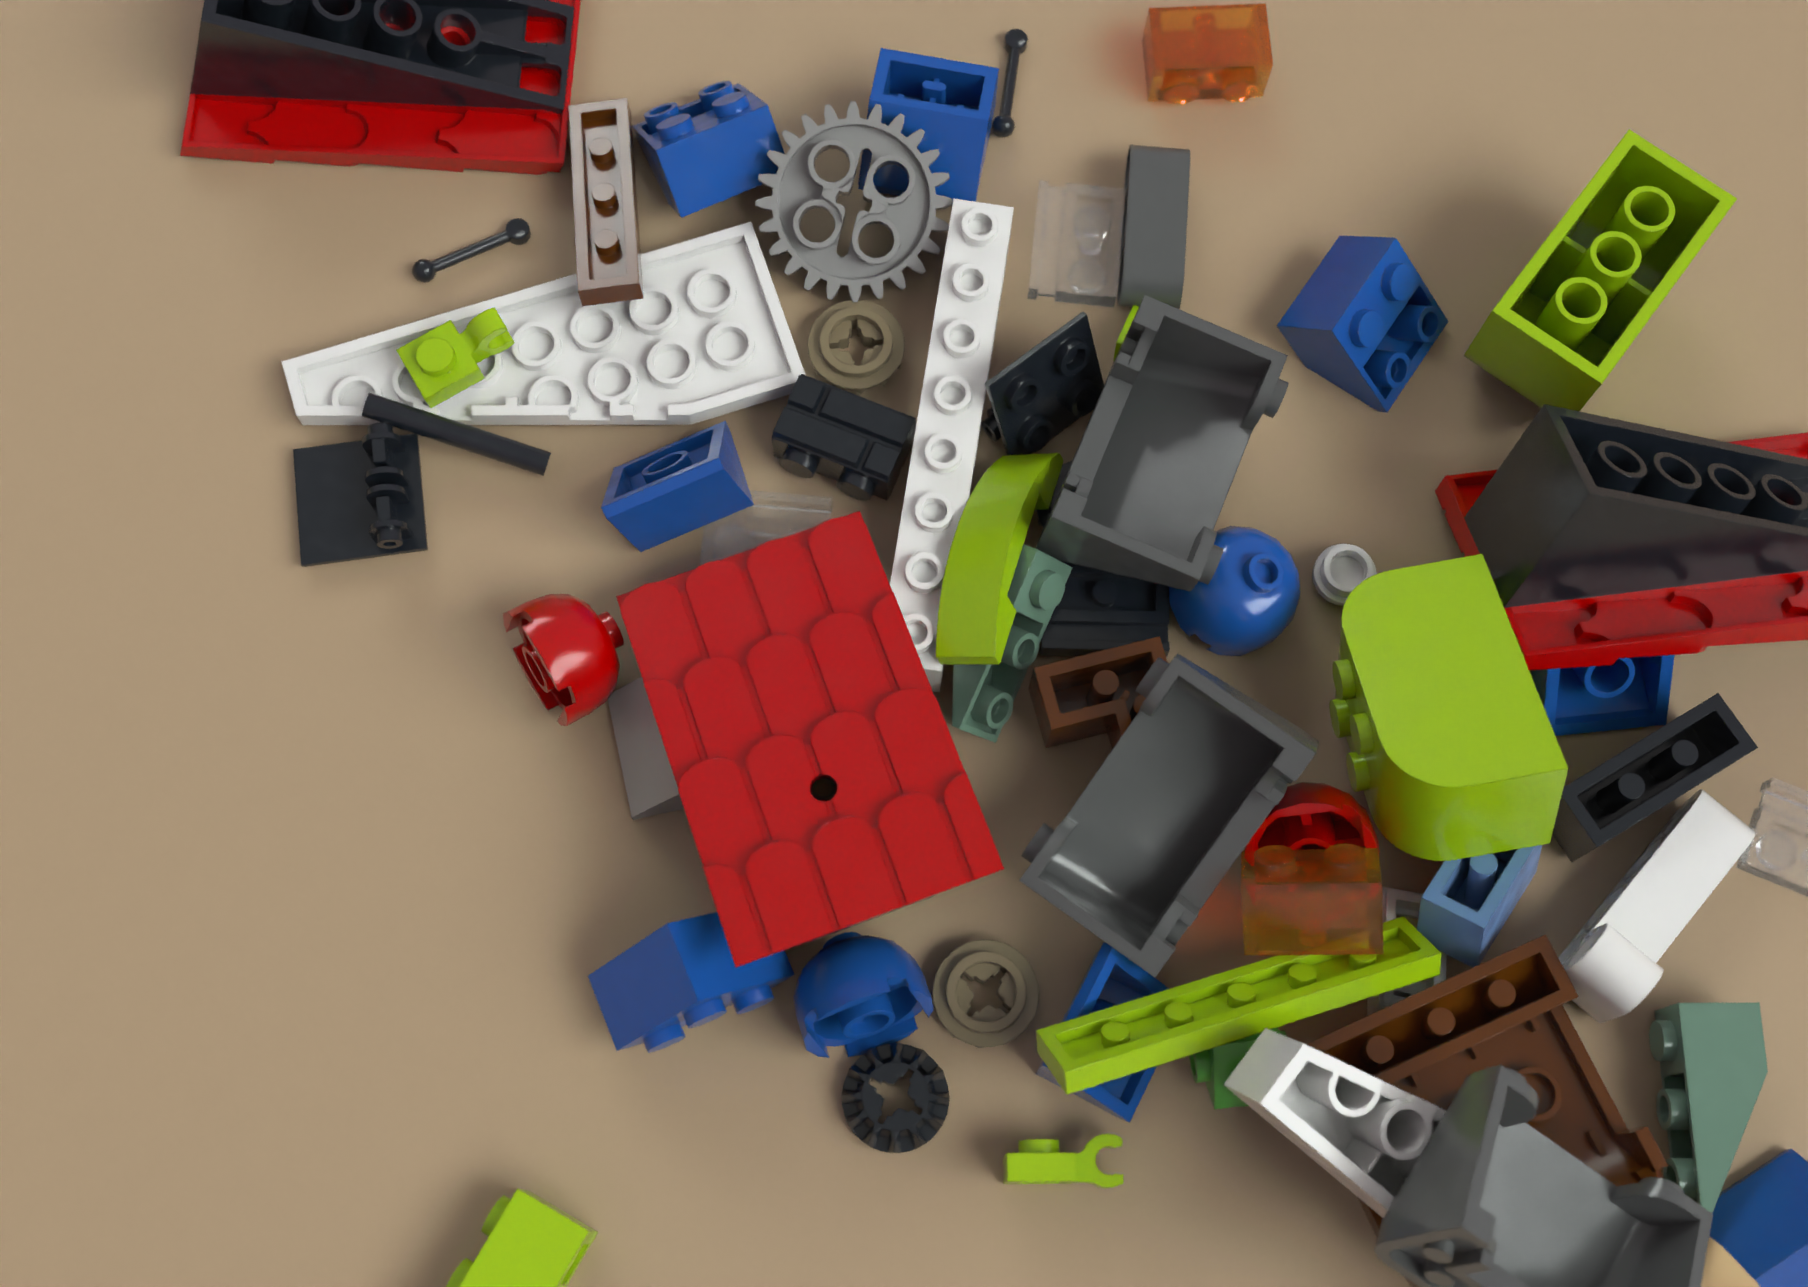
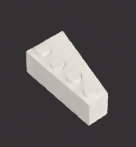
[1224,1028,1446,1218]

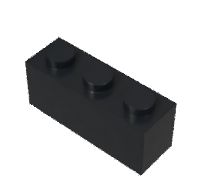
[1552,693,1758,862]

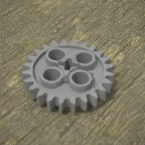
[755,101,953,302]

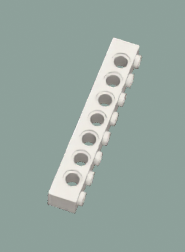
[890,199,1014,692]

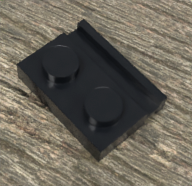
[1040,562,1170,658]

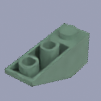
[952,544,1073,743]
[1649,1002,1768,1213]

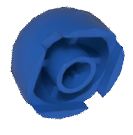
[1169,526,1300,656]
[794,932,933,1058]

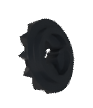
[841,1042,950,1153]

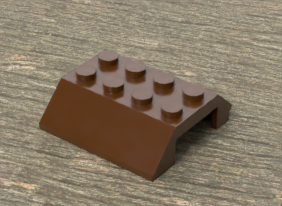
[1305,934,1668,1287]

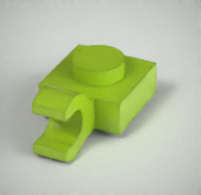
[396,307,515,408]
[1003,1134,1124,1188]

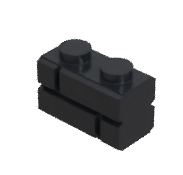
[771,374,916,501]

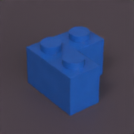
[588,912,795,1053]

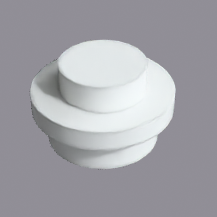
[1312,544,1377,606]

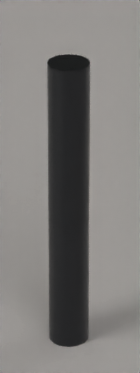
[362,392,551,476]

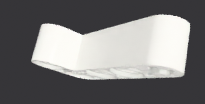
[1558,789,1755,1023]

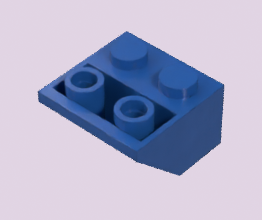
[858,48,999,205]
[632,81,785,218]
[1277,235,1449,412]

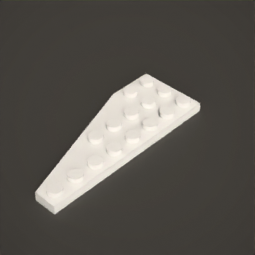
[282,222,805,425]

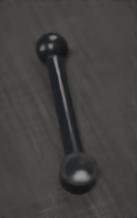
[992,29,1028,138]
[412,218,531,283]

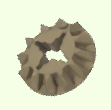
[808,300,905,395]
[933,940,1039,1048]

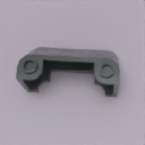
[1035,295,1289,592]
[1019,654,1319,977]
[1374,1065,1713,1287]

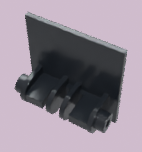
[981,312,1104,455]
[293,422,428,567]

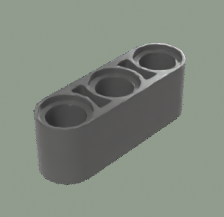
[1117,145,1190,309]

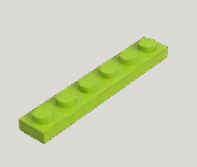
[1036,916,1441,1095]

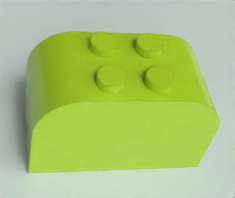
[1464,129,1737,411]
[1329,554,1568,861]

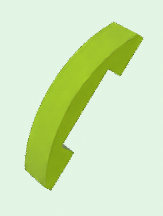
[936,453,1064,665]

